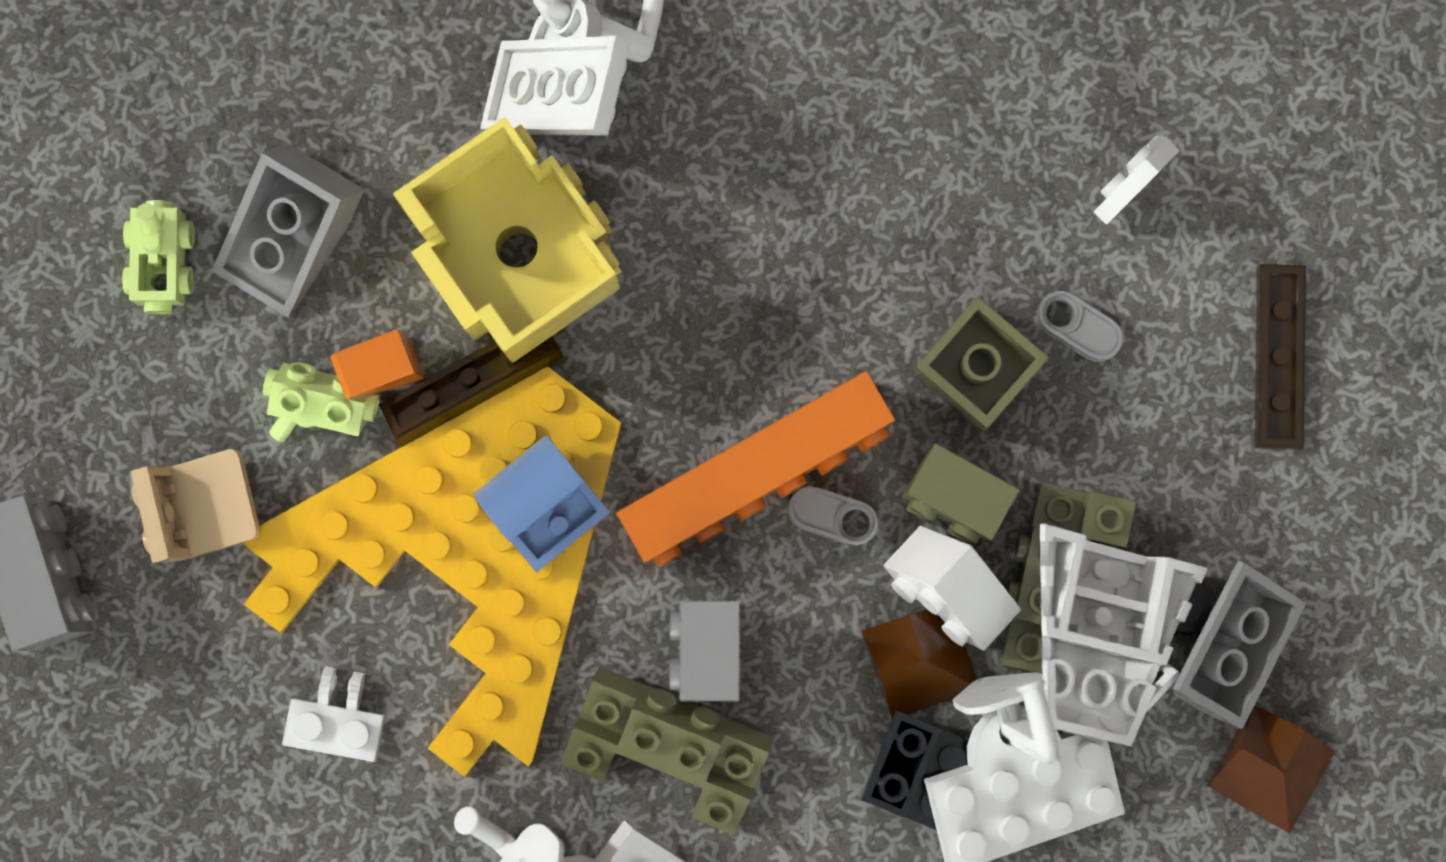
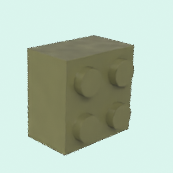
[911,296,1049,433]
[900,443,1019,545]

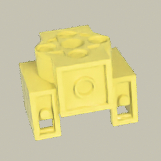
[393,117,621,363]

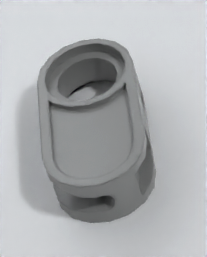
[1036,291,1123,362]
[788,486,878,546]

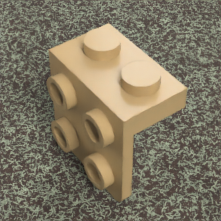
[130,449,260,563]

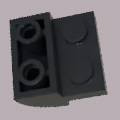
[860,710,969,830]

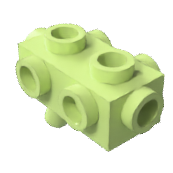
[122,200,195,315]
[263,362,380,442]

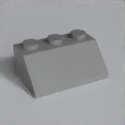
[1173,561,1306,729]

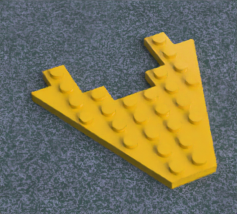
[242,366,621,777]

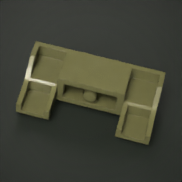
[998,482,1136,674]
[560,666,774,835]

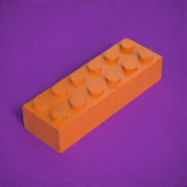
[616,371,895,568]

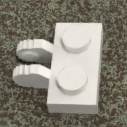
[1094,135,1180,225]
[282,666,385,762]

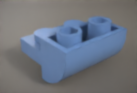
[473,434,610,572]

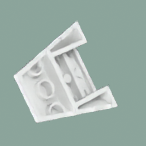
[1040,524,1208,746]

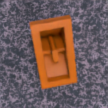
[330,329,425,400]

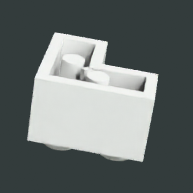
[883,526,1022,651]

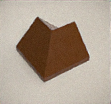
[861,609,977,719]
[1207,705,1335,834]

